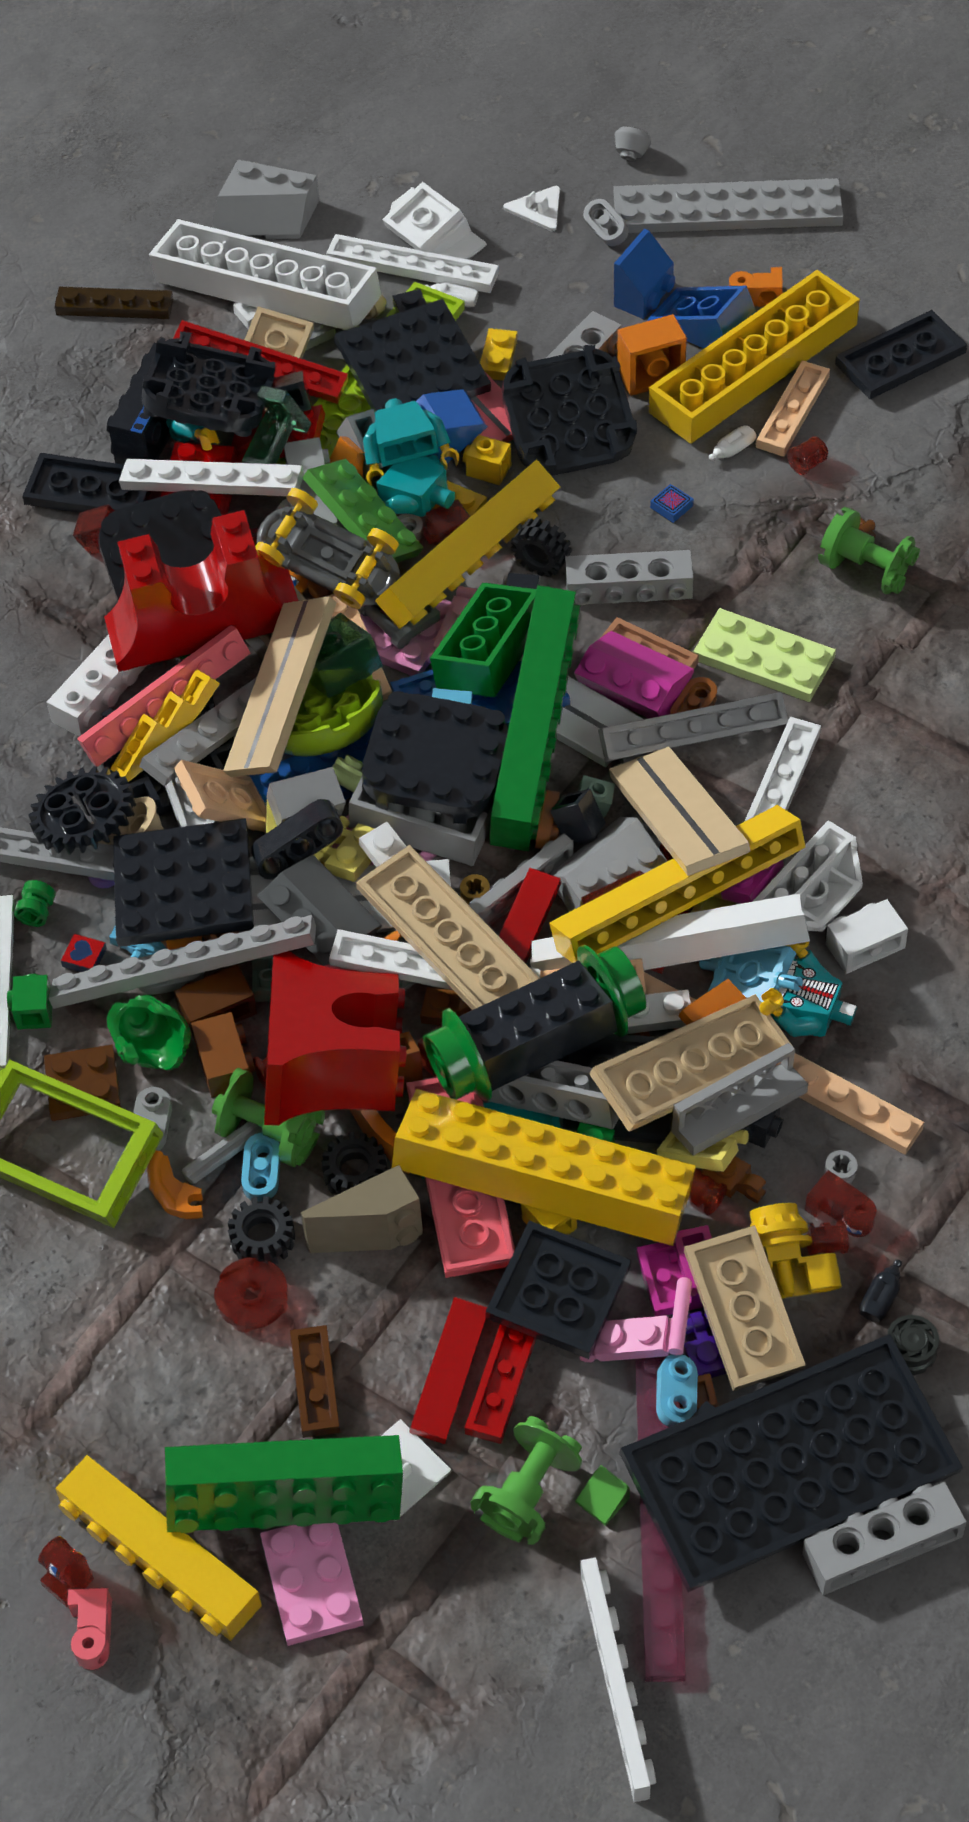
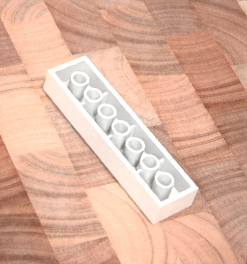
[149,219,381,330]

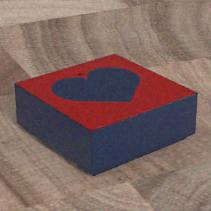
[61,934,107,972]

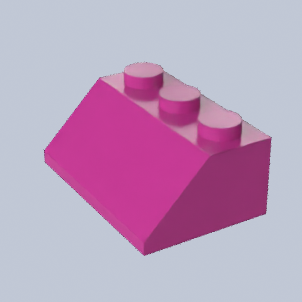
[574,631,694,719]

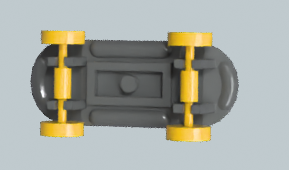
[255,488,400,609]

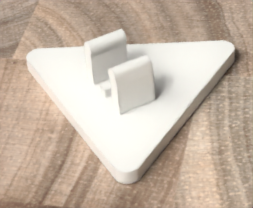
[504,186,560,231]

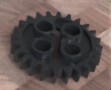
[28,766,136,855]

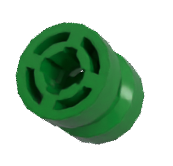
[14,880,56,927]

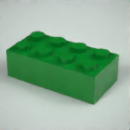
[430,582,536,697]

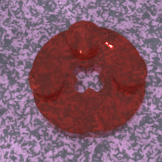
[214,1258,289,1332]

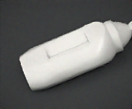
[425,282,479,307]
[709,425,757,461]

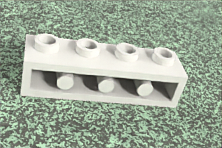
[46,634,150,737]

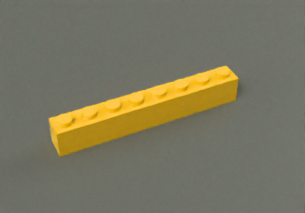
[375,459,561,629]
[549,805,806,963]

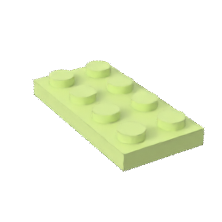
[693,608,836,702]

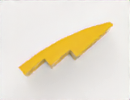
[110,669,220,782]

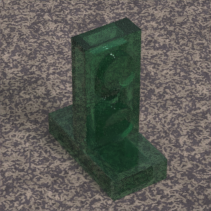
[242,386,312,464]

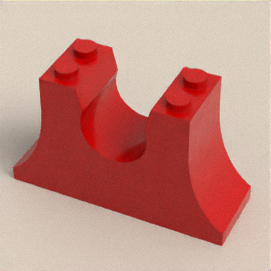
[104,510,298,672]
[264,951,407,1126]

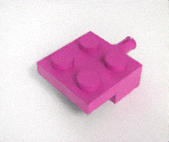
[636,1225,712,1316]

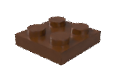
[44,1044,121,1121]

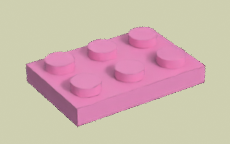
[260,1523,364,1646]

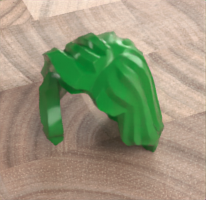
[107,995,191,1071]

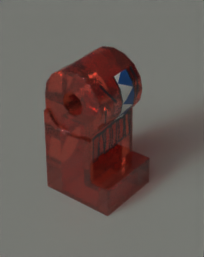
[804,1170,877,1237]
[38,1536,94,1607]

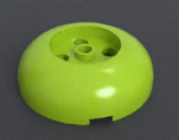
[284,668,383,756]

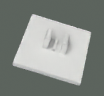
[381,1419,452,1521]

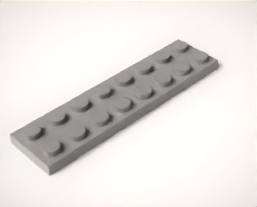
[613,178,843,233]

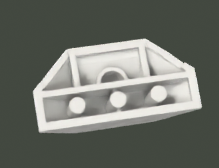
[752,820,863,932]

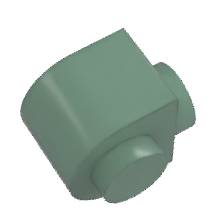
[578,775,615,817]

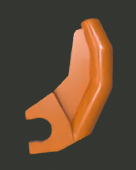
[146,1151,203,1219]

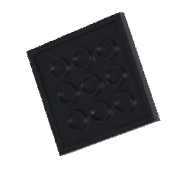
[335,299,491,412]
[113,818,254,947]

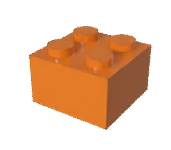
[617,314,687,396]

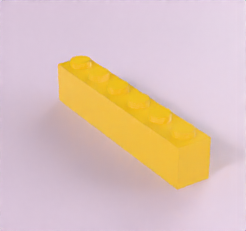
[55,1455,262,1641]

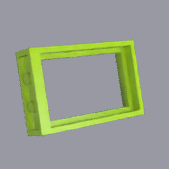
[0,1060,164,1228]

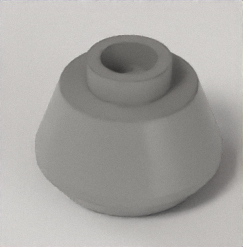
[614,127,652,161]

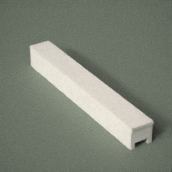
[530,893,810,971]

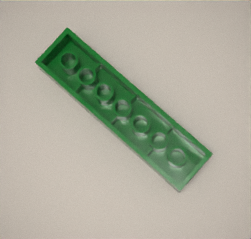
[490,585,581,852]

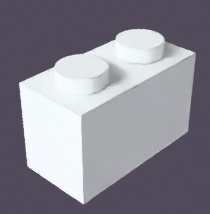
[825,899,908,974]

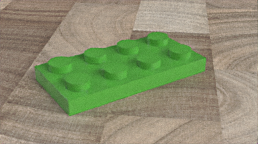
[302,459,424,563]

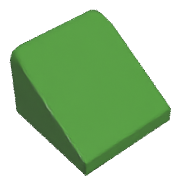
[576,1465,630,1526]

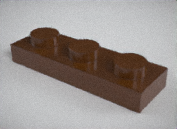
[290,1325,340,1438]

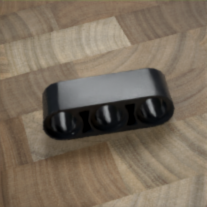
[251,799,343,880]

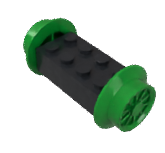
[423,945,646,1101]

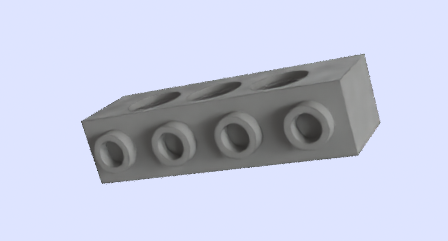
[546,311,622,358]
[565,550,693,605]
[489,1060,619,1129]
[802,1482,967,1596]

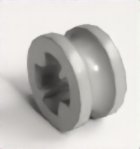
[824,1150,858,1186]

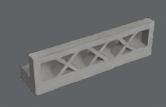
[671,1043,808,1156]

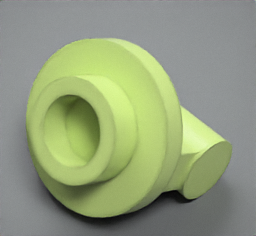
[332,755,363,793]

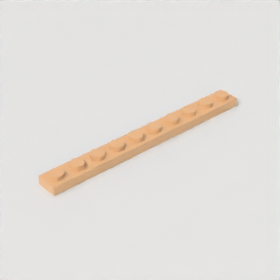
[644,972,924,1155]

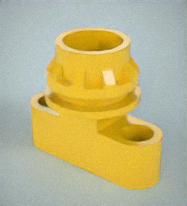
[749,1203,842,1299]

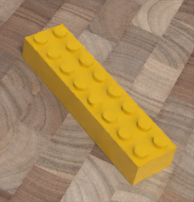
[649,270,860,444]
[391,1089,696,1246]

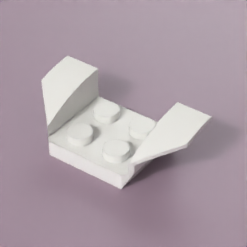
[382,182,487,260]

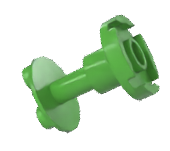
[818,507,920,594]
[212,1068,325,1167]
[471,1416,582,1545]

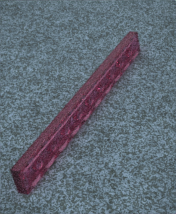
[634,1316,686,1682]

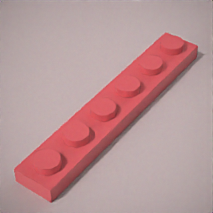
[77,625,251,767]

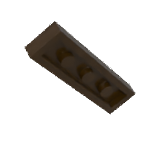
[54,287,174,319]

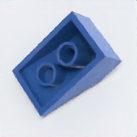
[647,286,757,348]

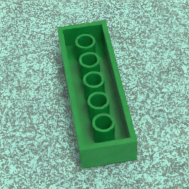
[165,1435,403,1533]

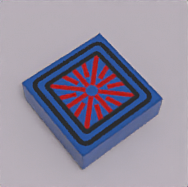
[650,484,694,523]

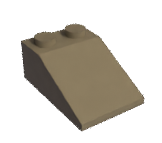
[301,1165,423,1253]

